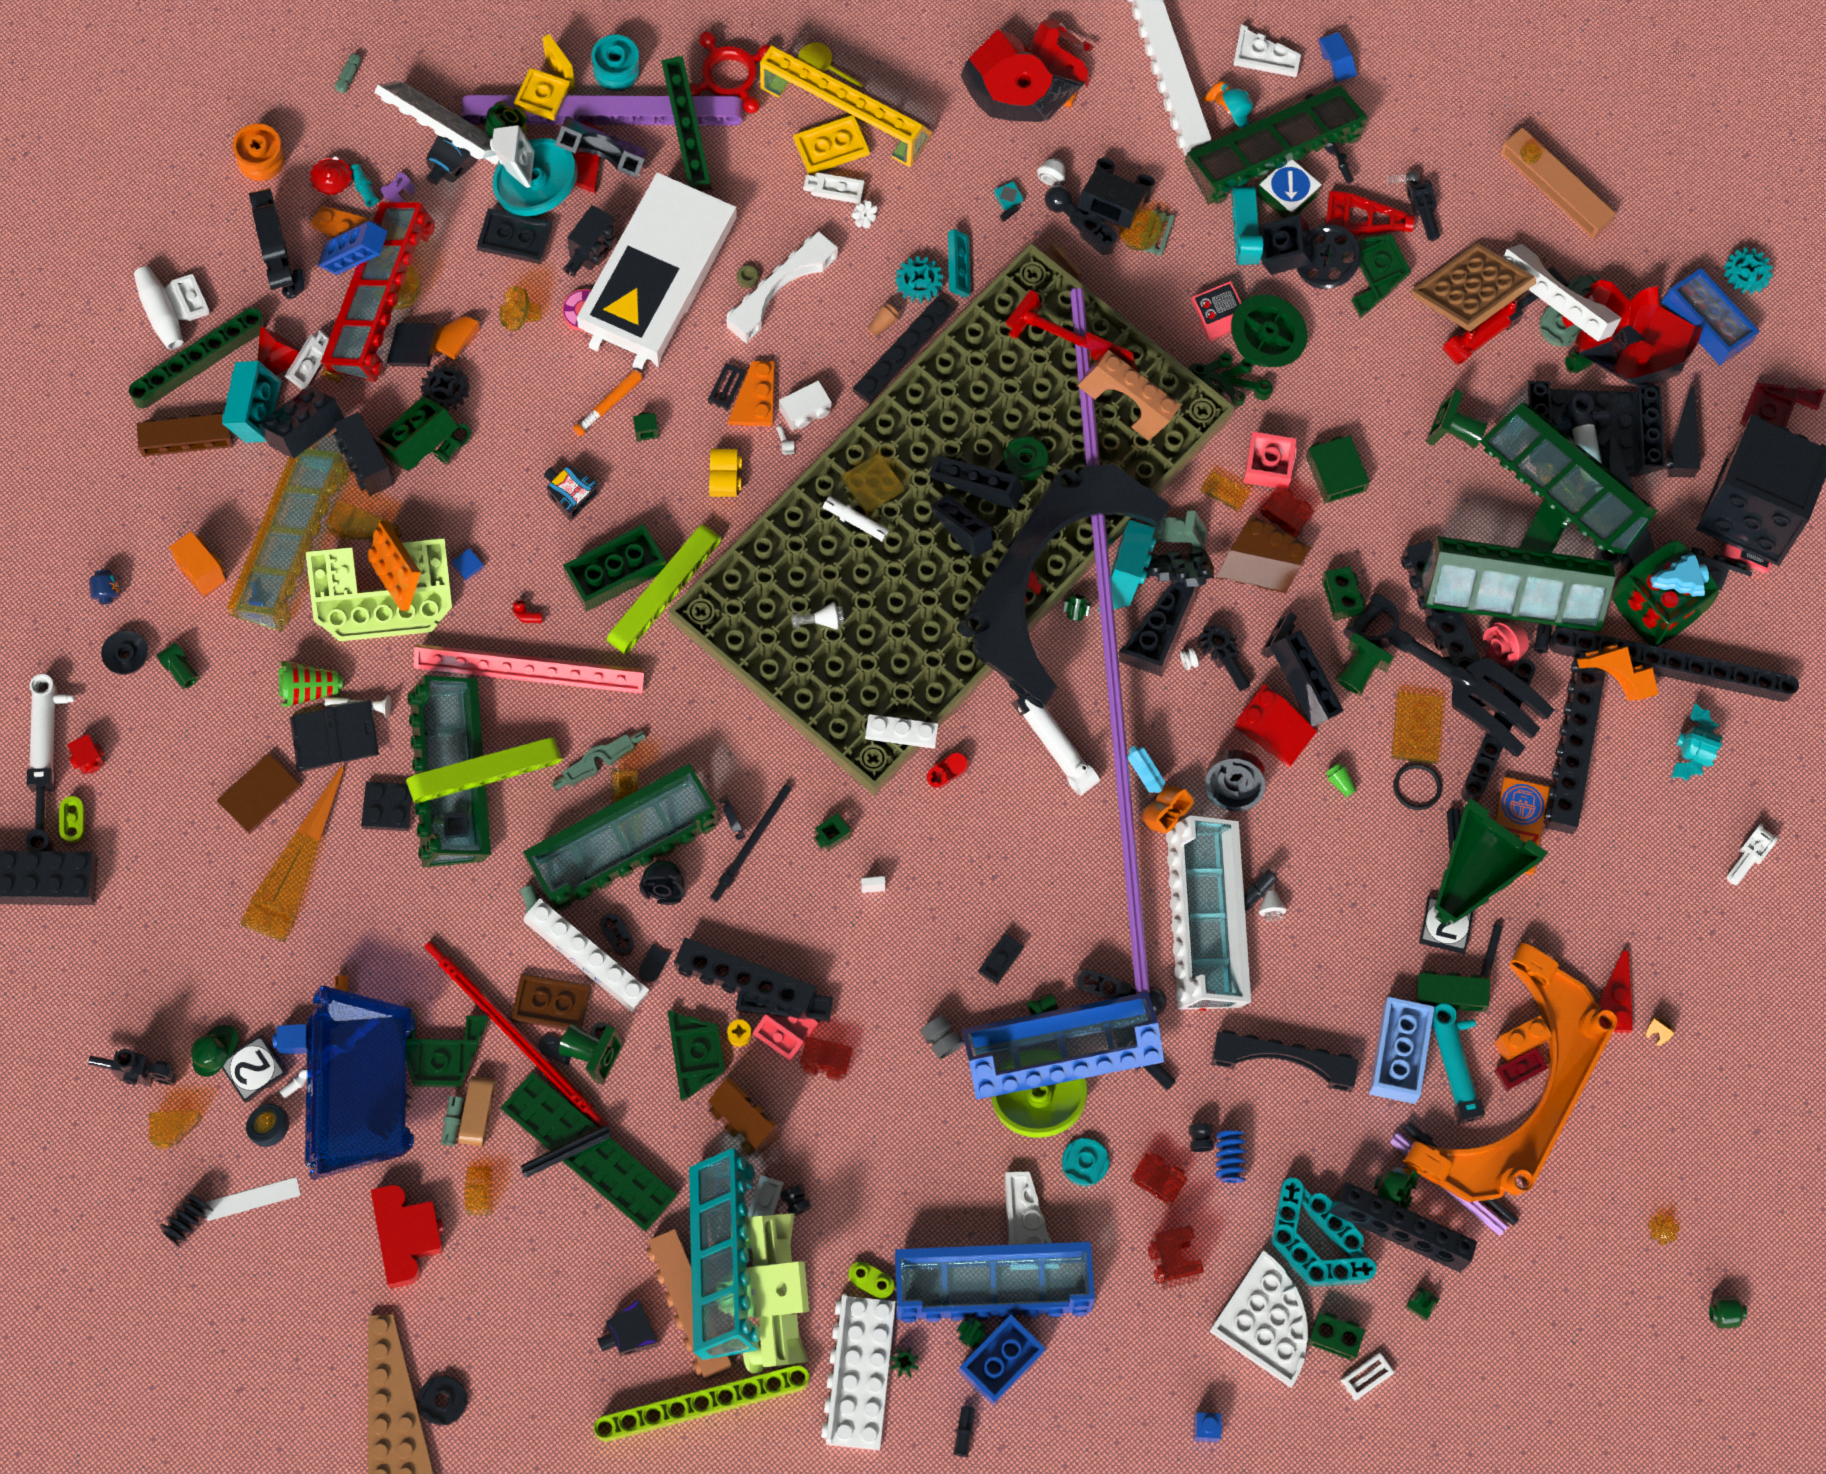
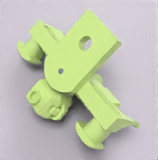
[716,1214,809,1374]

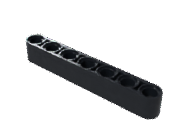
[1461,659,1536,802]

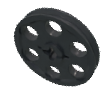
[1296,225,1361,289]

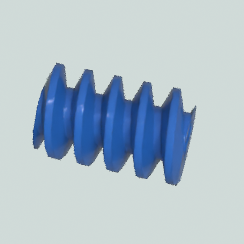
[1215,1131,1247,1183]

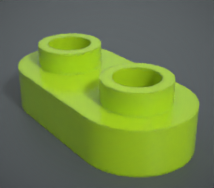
[59,796,85,844]
[848,1261,894,1300]

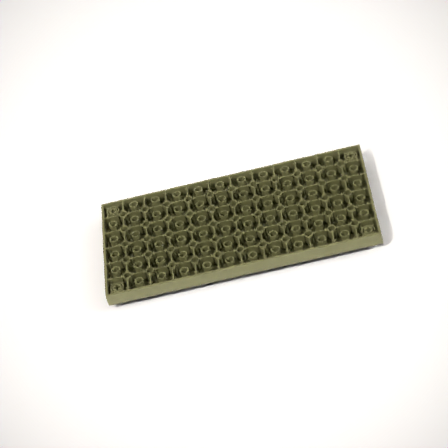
[668,244,1235,796]

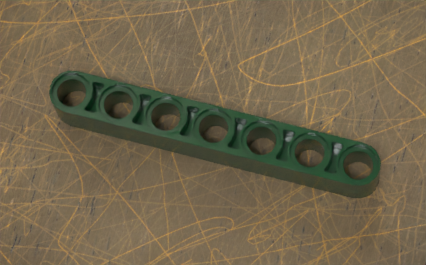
[128,308,265,408]

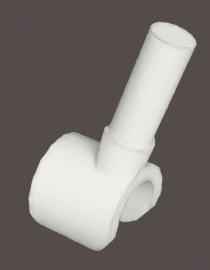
[776,426,794,455]

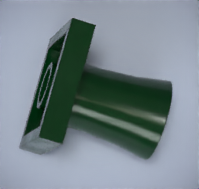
[1426,389,1488,449]
[1335,633,1394,696]
[559,1024,624,1085]

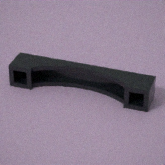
[1210,1030,1358,1093]

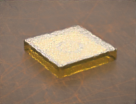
[841,453,905,514]

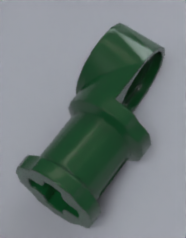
[432,423,471,465]

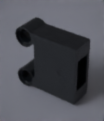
[1077,158,1155,229]

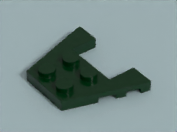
[1327,234,1411,319]
[394,1014,489,1088]

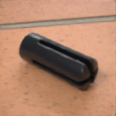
[1000,205,1019,222]

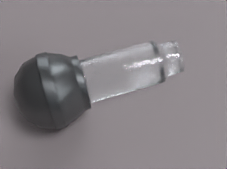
[1387,170,1420,185]

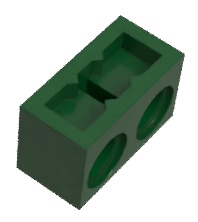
[1321,566,1365,621]
[1307,1312,1365,1361]

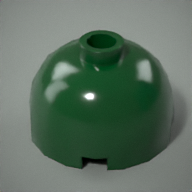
[1374,1166,1418,1209]

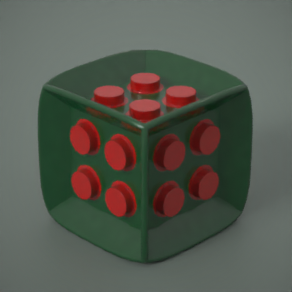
[1612,540,1719,647]

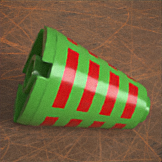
[278,661,342,707]

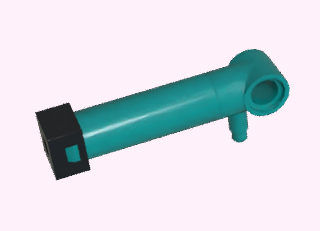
[1431,1003,1485,1125]

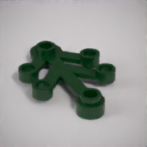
[1188,353,1273,406]

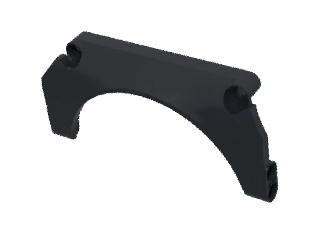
[958,464,1170,709]

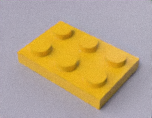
[793,115,869,175]

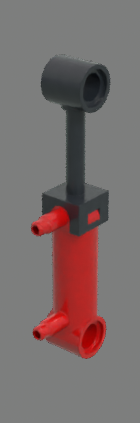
[1442,266,1570,366]

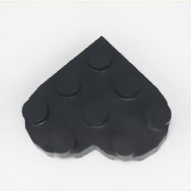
[1143,548,1214,587]

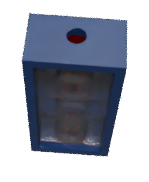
[1662,268,1760,366]

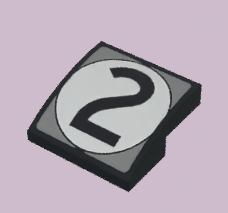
[1419,896,1473,954]
[222,1035,289,1102]

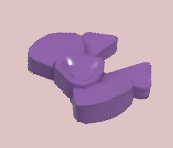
[381,172,415,202]

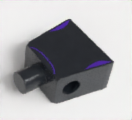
[597,1300,659,1356]

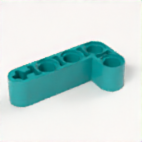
[1231,186,1263,265]

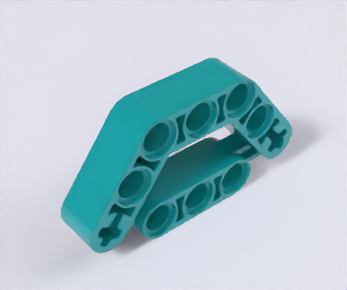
[1271,1178,1377,1287]

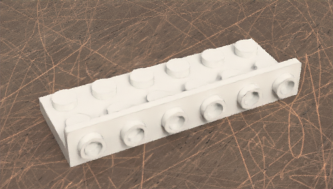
[374,80,500,165]
[821,1294,895,1450]

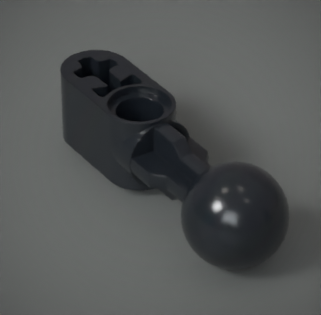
[1044,185,1117,255]
[1073,969,1167,1016]

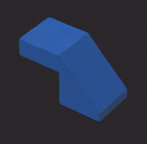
[1318,32,1357,82]

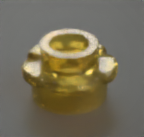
[1520,143,1542,164]

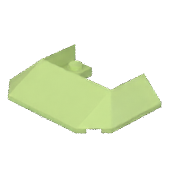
[306,538,452,641]

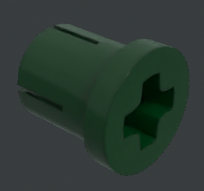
[1027,993,1058,1015]

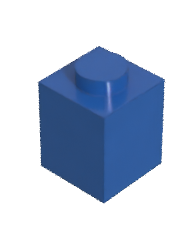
[273,1024,309,1055]
[1193,1412,1222,1442]

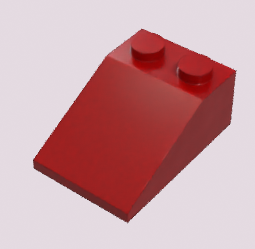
[1234,684,1317,767]

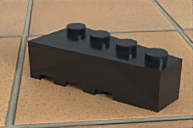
[1119,582,1196,677]

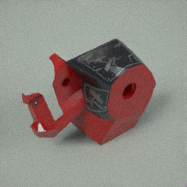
[961,19,1094,122]
[1562,280,1706,386]

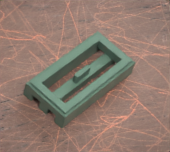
[1141,210,1174,256]

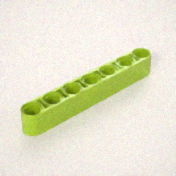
[606,524,722,654]
[406,737,563,803]

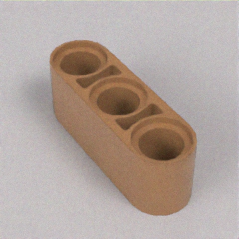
[458,1075,496,1147]

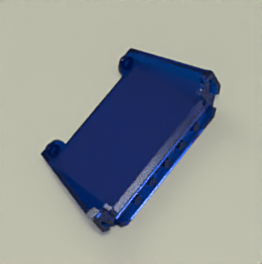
[305,985,415,1180]

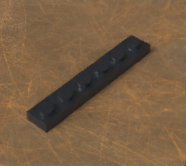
[853,296,955,405]

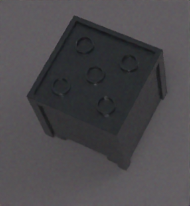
[1695,414,1826,566]

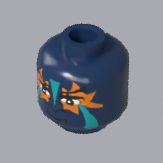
[89,570,120,605]

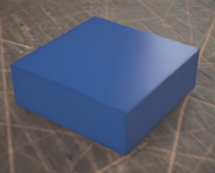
[451,548,484,581]

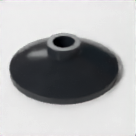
[101,631,148,675]

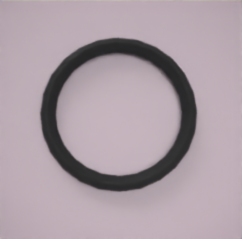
[1393,764,1442,810]

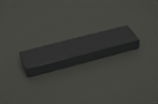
[736,989,833,1022]

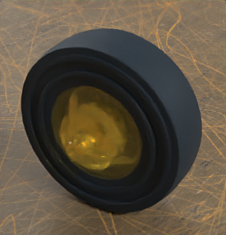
[246,1103,290,1147]

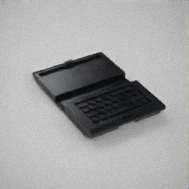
[290,700,379,773]

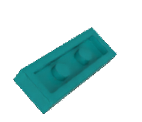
[948,229,971,298]

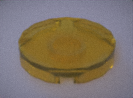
[1120,210,1163,251]

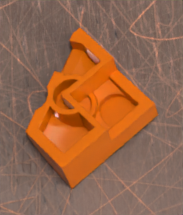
[434,316,480,360]

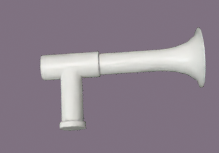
[325,695,391,719]

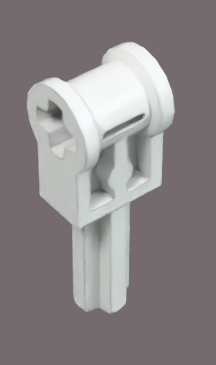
[1727,823,1780,885]

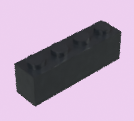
[1270,629,1344,727]

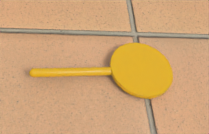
[798,42,863,87]

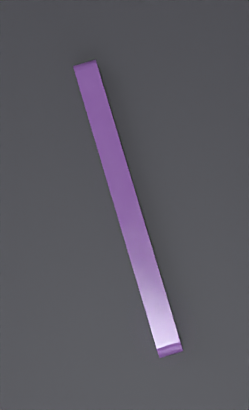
[461,95,742,125]

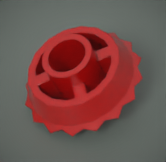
[309,157,352,195]

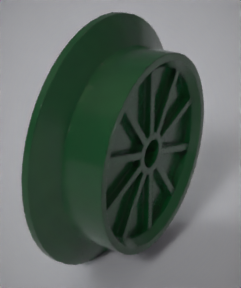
[1231,295,1308,367]

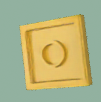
[542,34,575,91]
[513,68,571,121]

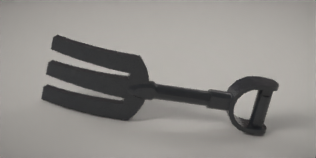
[1343,593,1555,757]

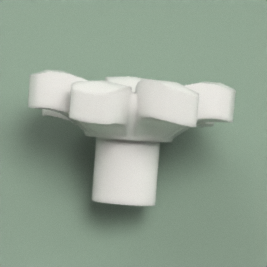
[852,200,878,228]

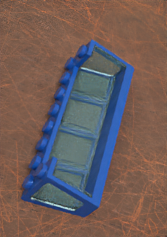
[962,992,1164,1100]
[894,1242,1095,1323]

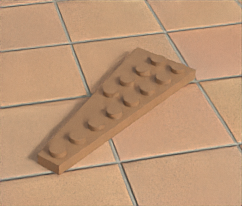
[368,1314,434,1474]

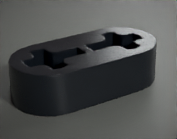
[600,913,634,956]

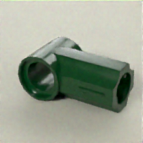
[155,642,200,689]

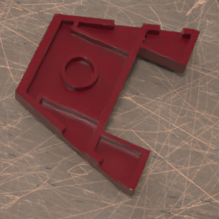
[1740,383,1825,428]

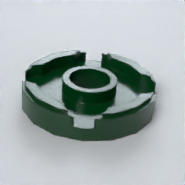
[1003,436,1049,481]

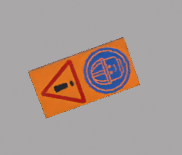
[1495,777,1549,875]

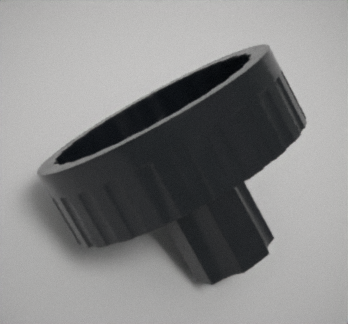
[1205,750,1267,811]

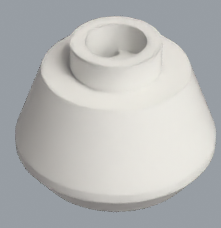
[1037,158,1065,186]

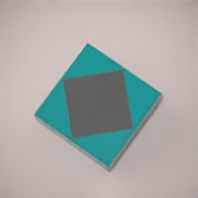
[994,181,1023,211]

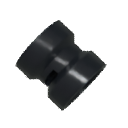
[1188,1123,1214,1152]
[780,1184,812,1217]

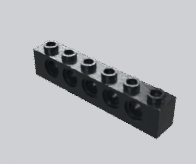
[674,937,818,1019]
[1329,1182,1477,1273]

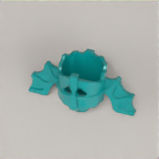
[1671,703,1723,781]

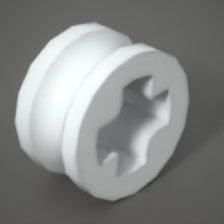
[1180,648,1199,671]

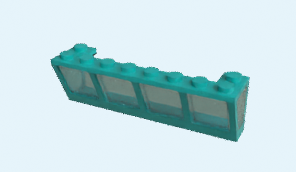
[689,1148,761,1360]

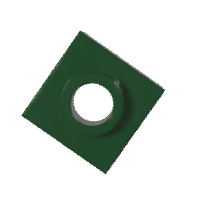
[633,412,659,442]

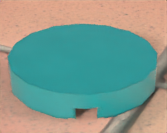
[1061,1138,1110,1187]

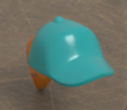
[1201,81,1254,128]

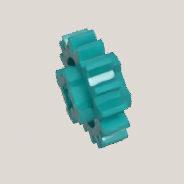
[1724,248,1773,295]
[895,256,943,303]

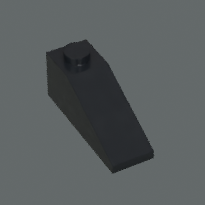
[930,495,993,558]

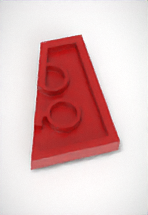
[572,121,603,194]

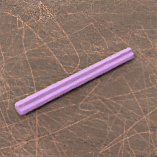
[1390,1133,1508,1235]

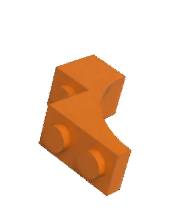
[1577,644,1659,701]

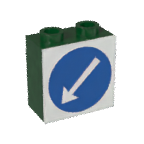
[1257,160,1321,218]

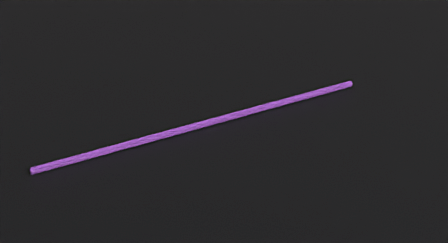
[1070,288,1150,994]

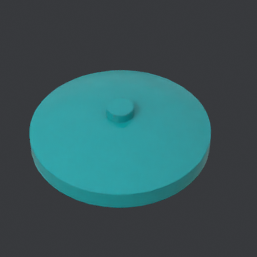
[492,138,578,216]

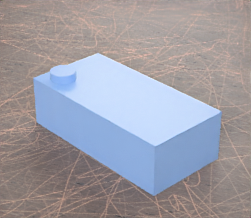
[1368,997,1434,1104]

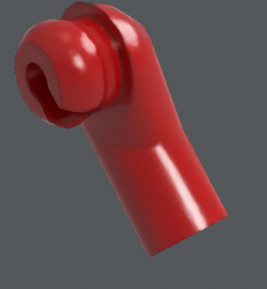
[512,599,543,623]

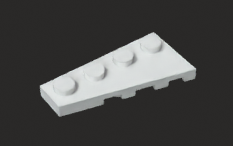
[1004,1172,1059,1270]

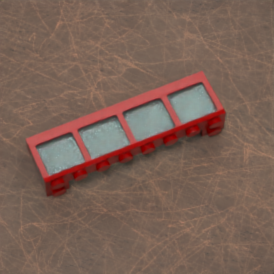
[321,202,435,382]

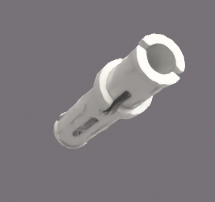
[823,496,889,542]

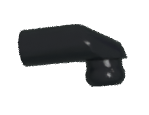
[282,269,305,299]

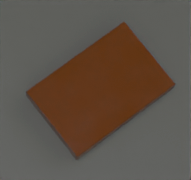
[216,753,301,834]
[511,973,591,1030]

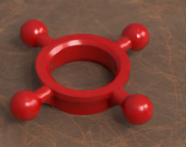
[689,31,771,114]

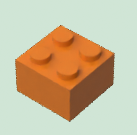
[169,531,226,597]

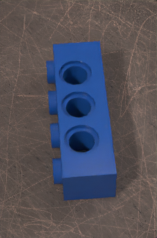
[318,221,387,275]

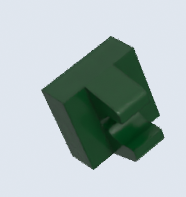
[1405,1286,1440,1321]

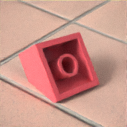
[1243,431,1297,490]

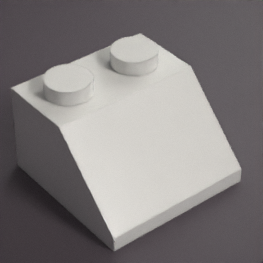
[490,125,535,188]

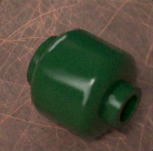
[1709,1296,1747,1329]

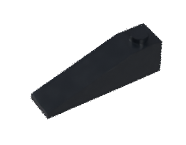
[1665,387,1700,478]
[929,456,1025,509]

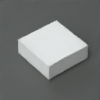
[861,876,885,893]

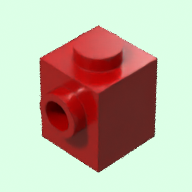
[67,734,105,775]

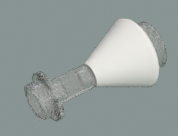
[791,602,844,630]
[1259,868,1287,922]

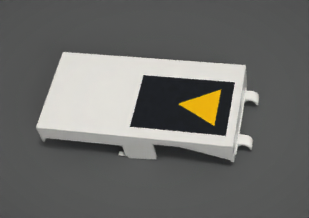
[577,172,737,371]

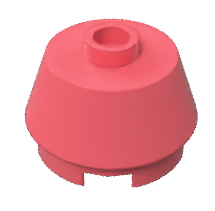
[1483,623,1529,666]

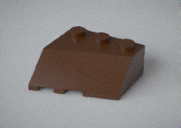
[1216,515,1311,593]
[708,1077,778,1159]

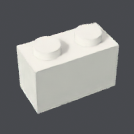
[779,380,831,431]

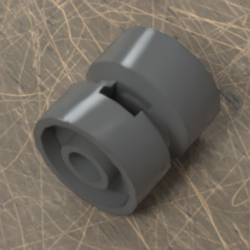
[920,1015,964,1060]

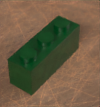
[1415,971,1490,1012]

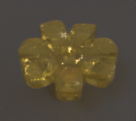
[1648,1214,1679,1245]

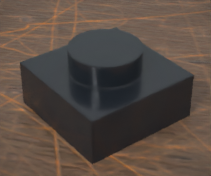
[443,812,469,839]

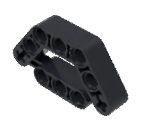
[249,188,295,290]

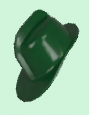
[191,1025,239,1077]

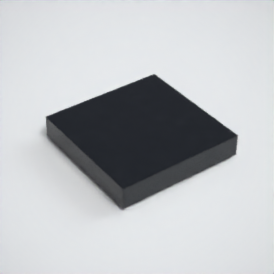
[387,323,440,367]

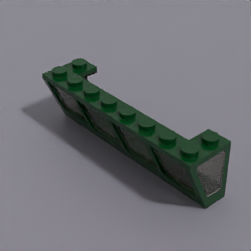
[1185,85,1368,205]

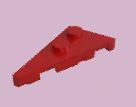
[1597,951,1633,1033]

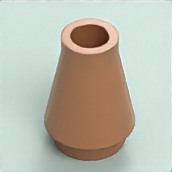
[867,303,900,336]

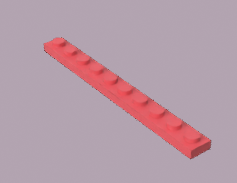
[414,644,645,694]

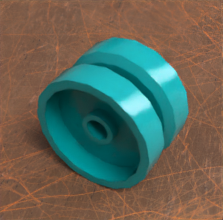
[591,34,640,91]

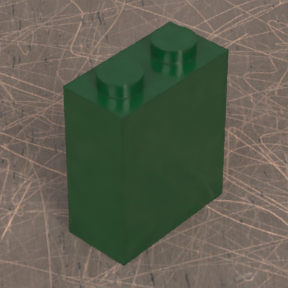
[1306,436,1370,504]

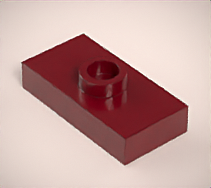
[1494,1048,1549,1092]

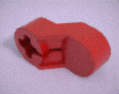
[927,753,970,788]

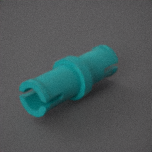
[350,164,379,207]

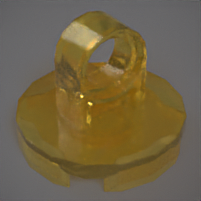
[500,286,542,331]

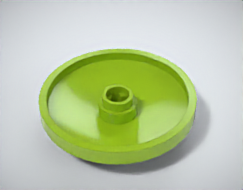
[991,1050,1087,1138]

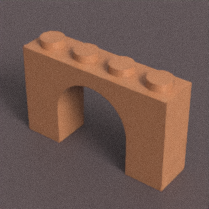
[1077,350,1181,441]

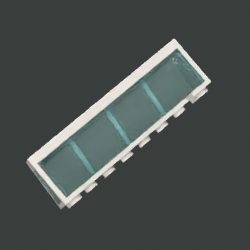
[1166,815,1251,1009]

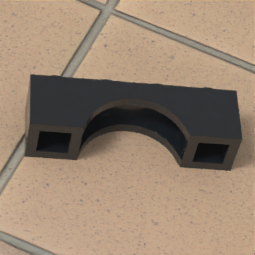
[555,117,647,178]

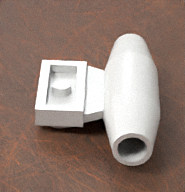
[134,266,209,350]

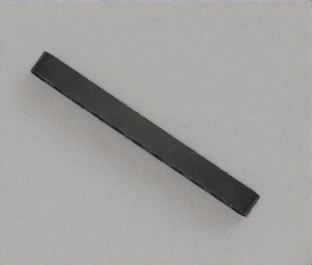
[1549,627,1799,702]

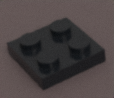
[361,782,412,831]

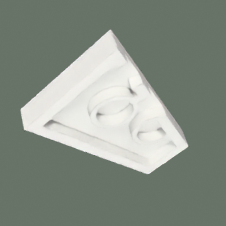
[1233,24,1301,77]

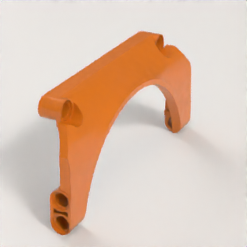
[1403,943,1617,1203]

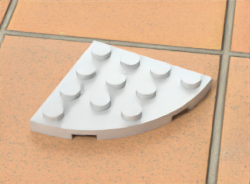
[1209,1250,1308,1388]

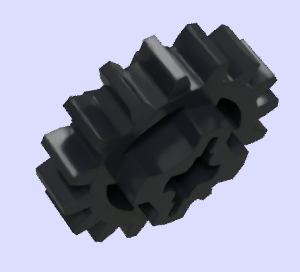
[420,363,470,412]

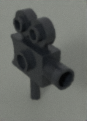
[88,1049,178,1087]

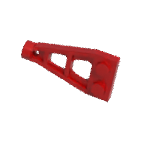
[1325,191,1415,235]

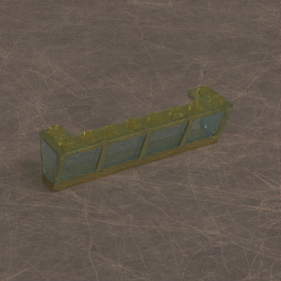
[227,449,349,632]

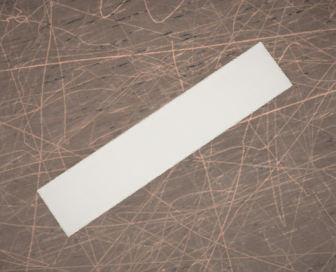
[205,1177,301,1221]

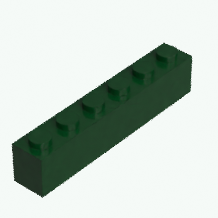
[661,56,711,191]

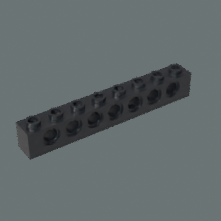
[1401,540,1492,712]
[1544,652,1606,834]

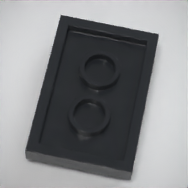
[476,208,553,264]

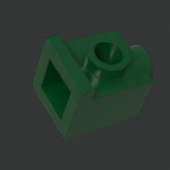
[813,813,851,852]

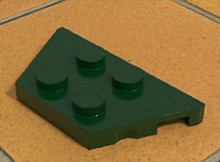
[667,1010,725,1102]

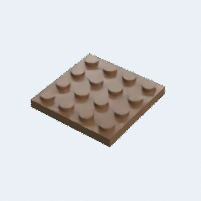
[1411,243,1537,332]

